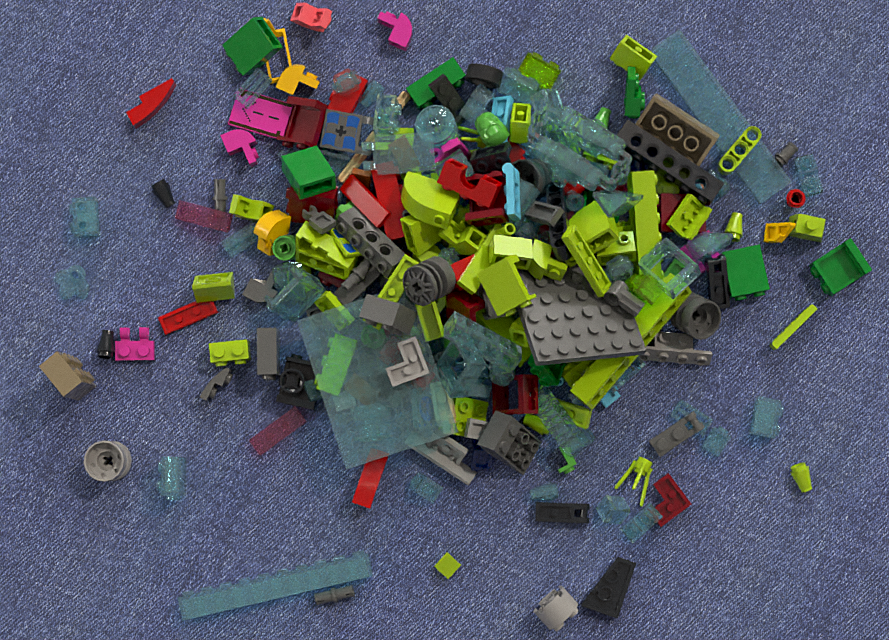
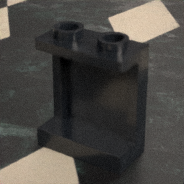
[276,354,323,411]

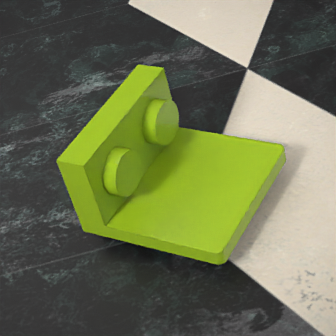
[438,395,488,436]

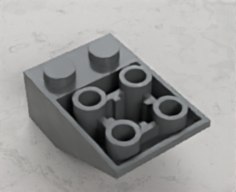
[477,411,542,475]

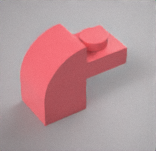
[290,2,332,32]

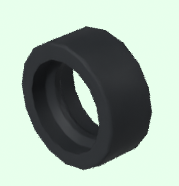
[465,63,503,89]

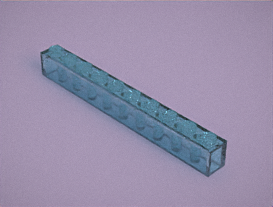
[178,550,373,621]

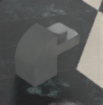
[242,268,283,304]

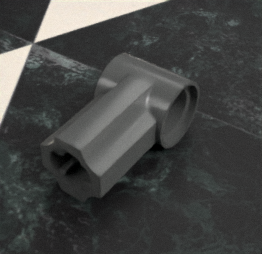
[604,280,646,317]

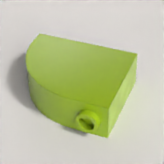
[401,171,461,230]
[565,197,620,268]

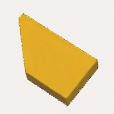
[763,222,796,243]

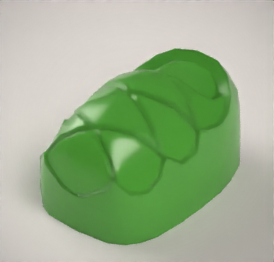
[475,112,510,147]

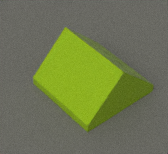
[192,272,235,303]

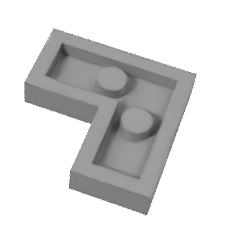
[386,336,429,387]

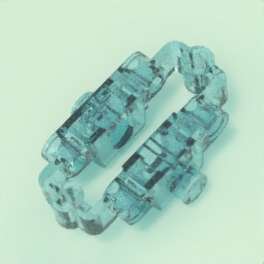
[527,105,632,191]

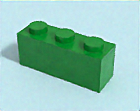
[406,57,466,110]

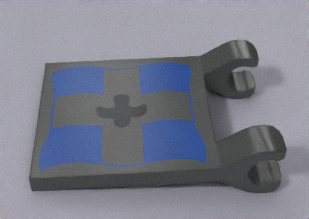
[320,109,377,156]

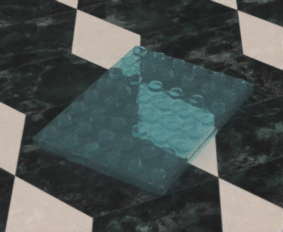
[297,292,458,470]

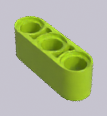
[717,126,762,175]

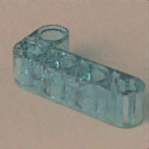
[529,385,595,457]

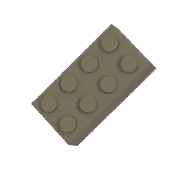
[635,93,720,166]
[39,351,96,401]

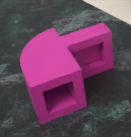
[377,12,412,52]
[220,129,259,167]

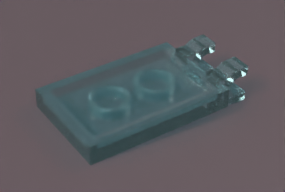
[361,131,436,175]

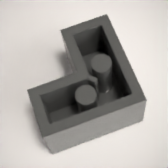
[359,294,417,336]

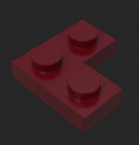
[649,473,691,527]

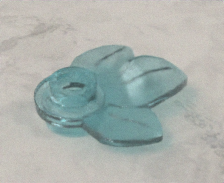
[53,265,89,300]

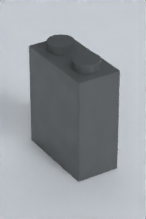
[257,328,280,380]

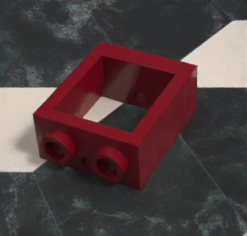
[492,374,538,415]

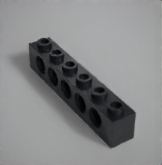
[613,120,724,206]

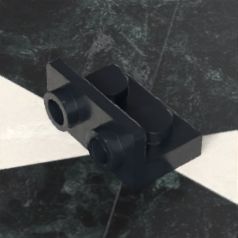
[470,142,512,174]

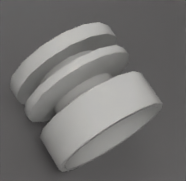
[84,441,132,482]

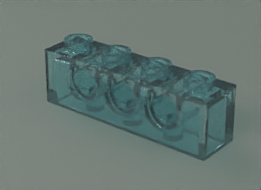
[443,311,522,373]

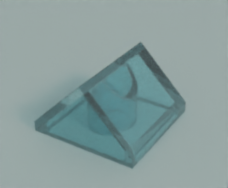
[592,189,644,218]

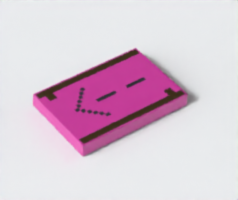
[228,88,293,139]

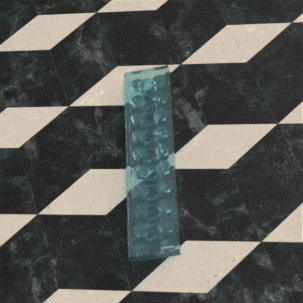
[649,29,792,204]

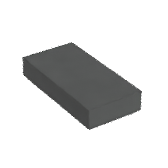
[524,200,564,227]

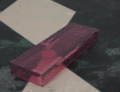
[175,200,233,233]
[249,406,307,456]

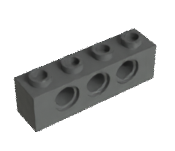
[334,206,405,278]

